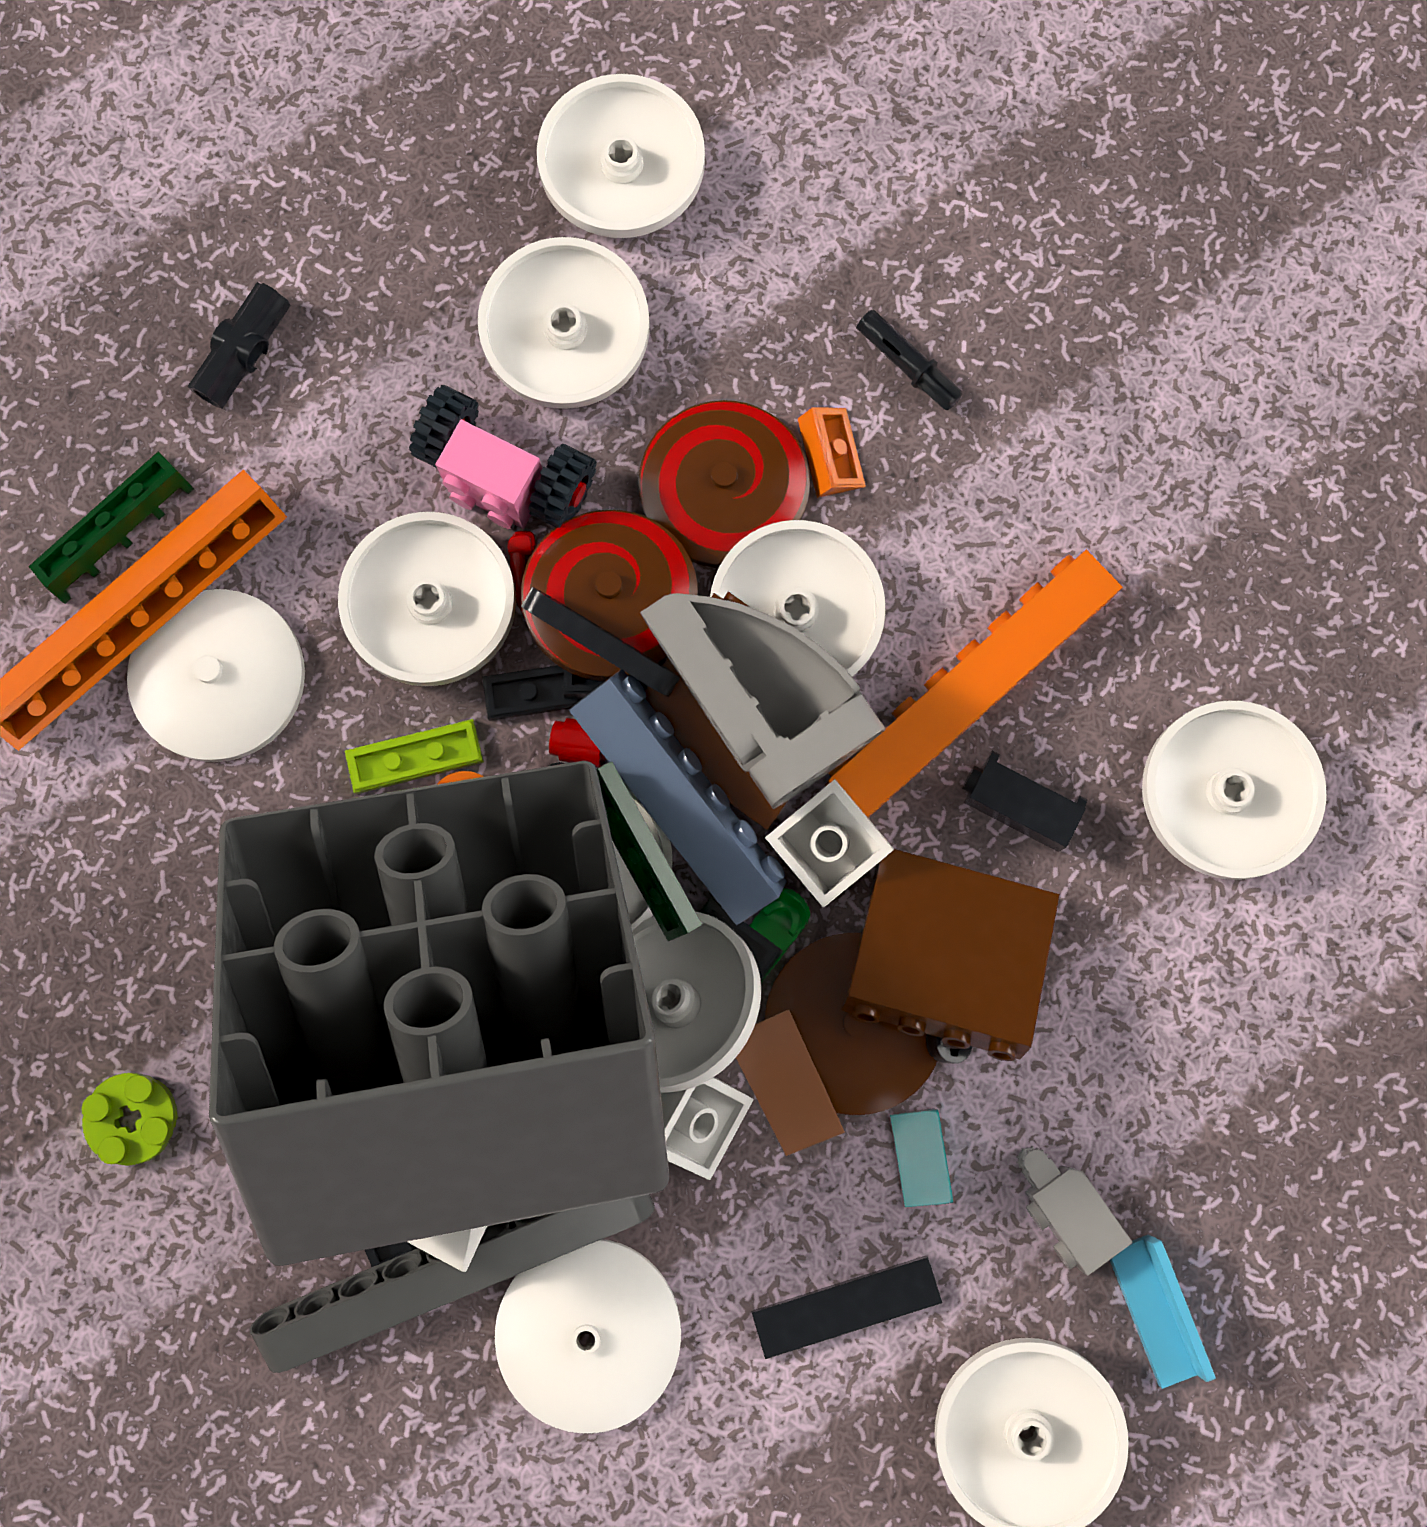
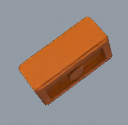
[798,407,866,498]

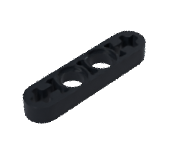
[521,587,681,697]

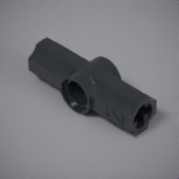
[188,282,291,409]

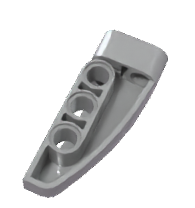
[641,593,886,809]

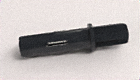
[856,310,962,410]

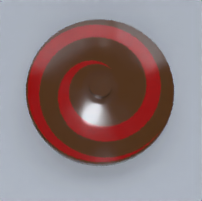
[639,400,810,568]
[521,510,698,681]

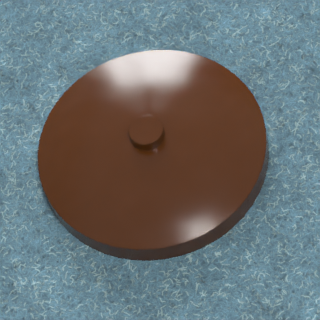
[764,933,938,1115]

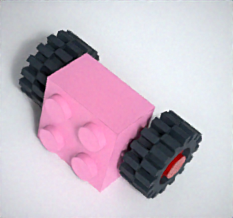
[409,385,597,529]

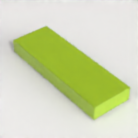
[345,719,484,794]

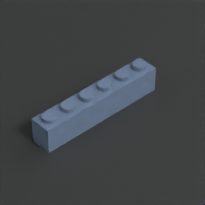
[569,669,787,926]

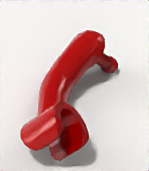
[507,531,535,619]

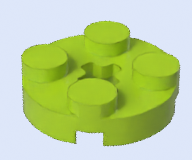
[81,1072,178,1166]

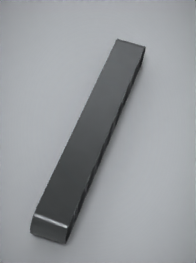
[250,1194,655,1373]

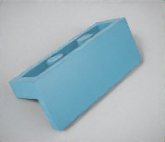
[1110,1235,1216,1389]

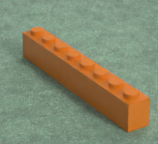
[0,469,287,751]
[825,549,1123,818]

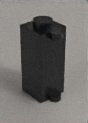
[962,750,1088,852]

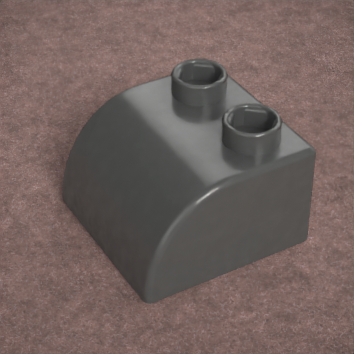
[209,761,669,1266]

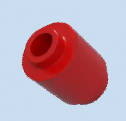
[549,718,607,768]

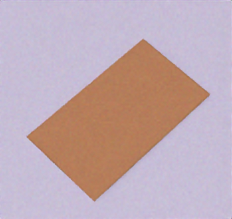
[736,1010,845,1156]

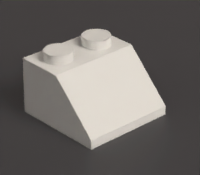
[765,779,894,908]
[661,1077,754,1180]

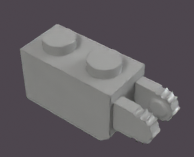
[1016,1146,1133,1276]

